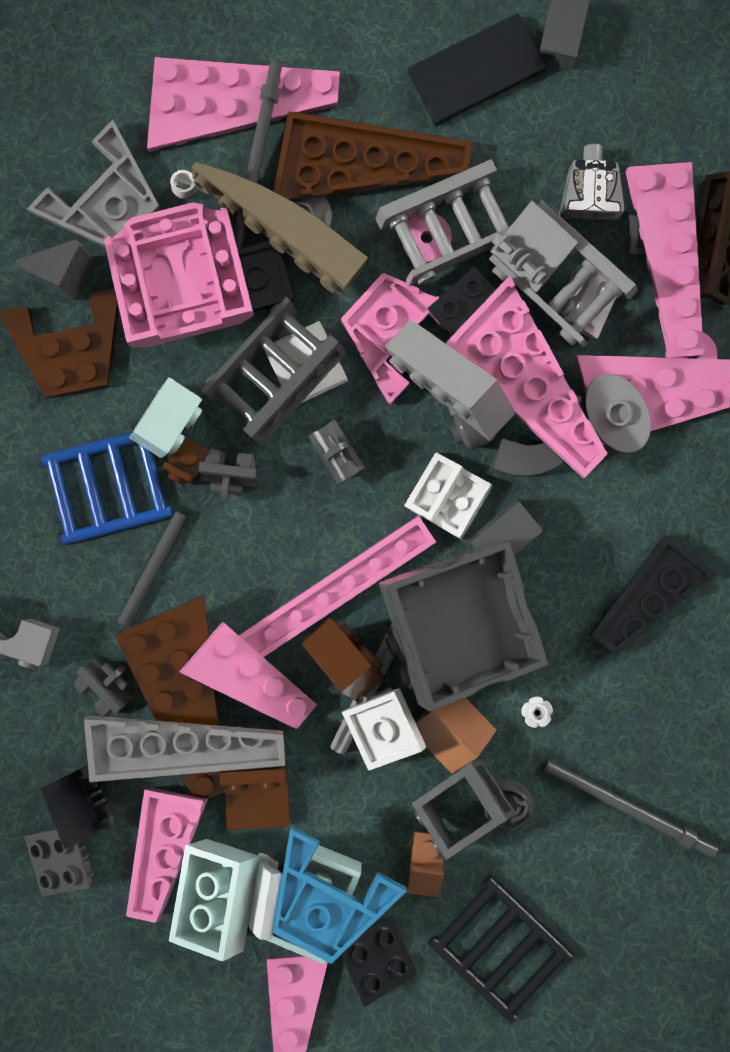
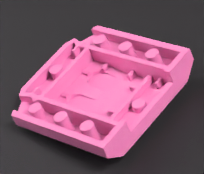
[104,202,254,347]

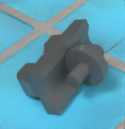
[308,420,365,485]
[198,449,258,503]
[74,657,135,717]

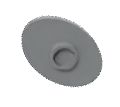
[585,374,651,453]

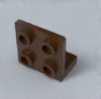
[220,762,290,830]

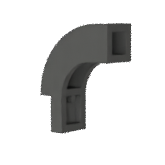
[491,395,584,477]

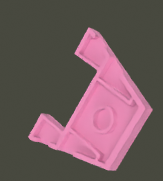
[341,273,445,405]

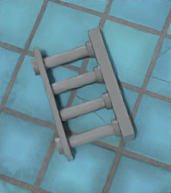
[375,159,510,286]
[489,200,638,348]

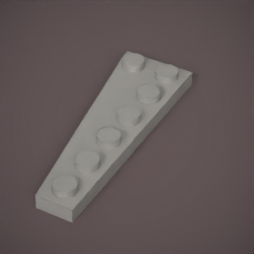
[84,716,285,782]

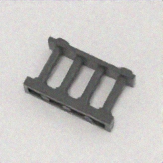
[201,297,347,446]

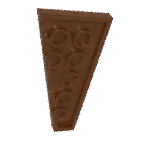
[273,111,473,201]
[115,594,225,799]

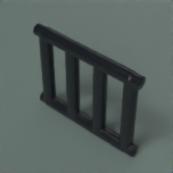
[428,875,575,1024]

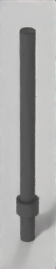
[234,60,283,249]
[543,759,718,858]

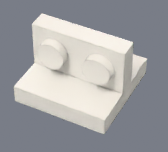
[342,687,426,771]

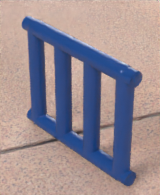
[40,431,174,545]

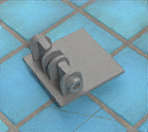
[490,200,579,293]

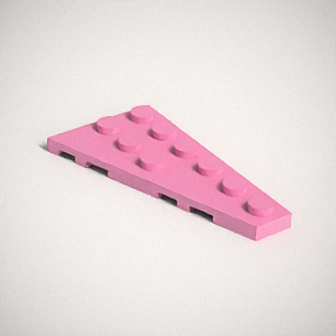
[147,57,340,152]
[445,276,607,478]

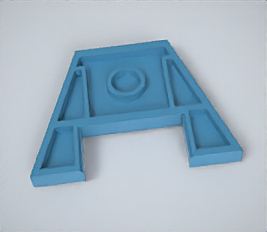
[273,826,407,964]

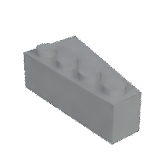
[385,319,516,441]

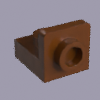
[162,437,209,486]

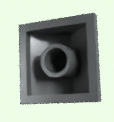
[15,239,94,300]

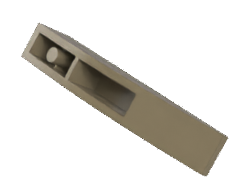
[191,162,368,295]

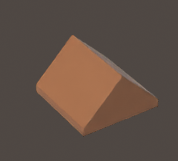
[415,697,497,774]

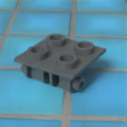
[24,829,95,897]

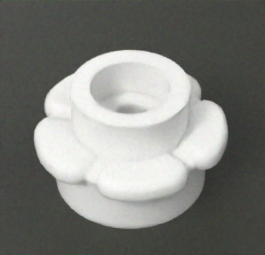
[522,697,553,728]

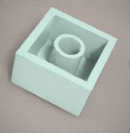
[129,377,202,458]

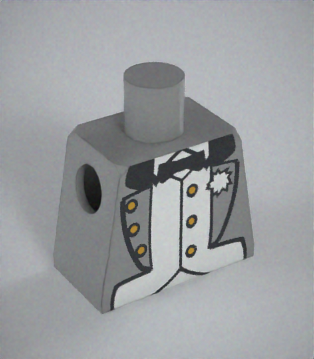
[559,144,624,220]

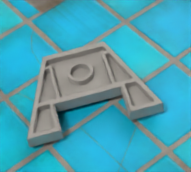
[27,119,161,248]

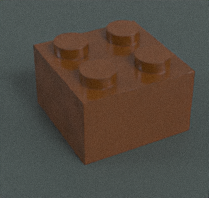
[301,618,386,702]

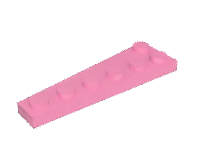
[626,162,704,358]

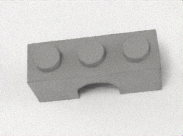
[0,609,60,669]

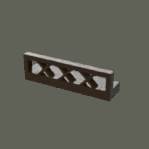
[696,171,730,305]

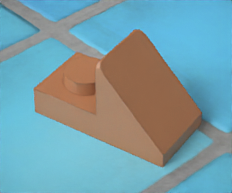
[406,830,444,897]

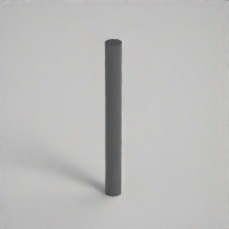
[117,511,187,627]

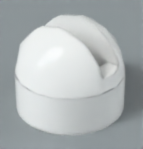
[170,170,196,199]

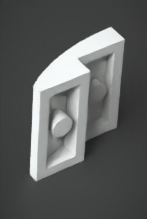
[266,321,348,403]
[404,452,493,540]
[248,853,282,940]

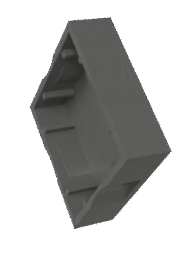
[379,541,549,711]

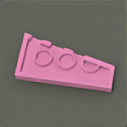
[179,622,317,729]
[126,788,208,923]

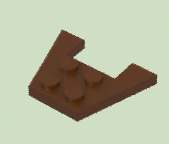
[0,288,119,398]

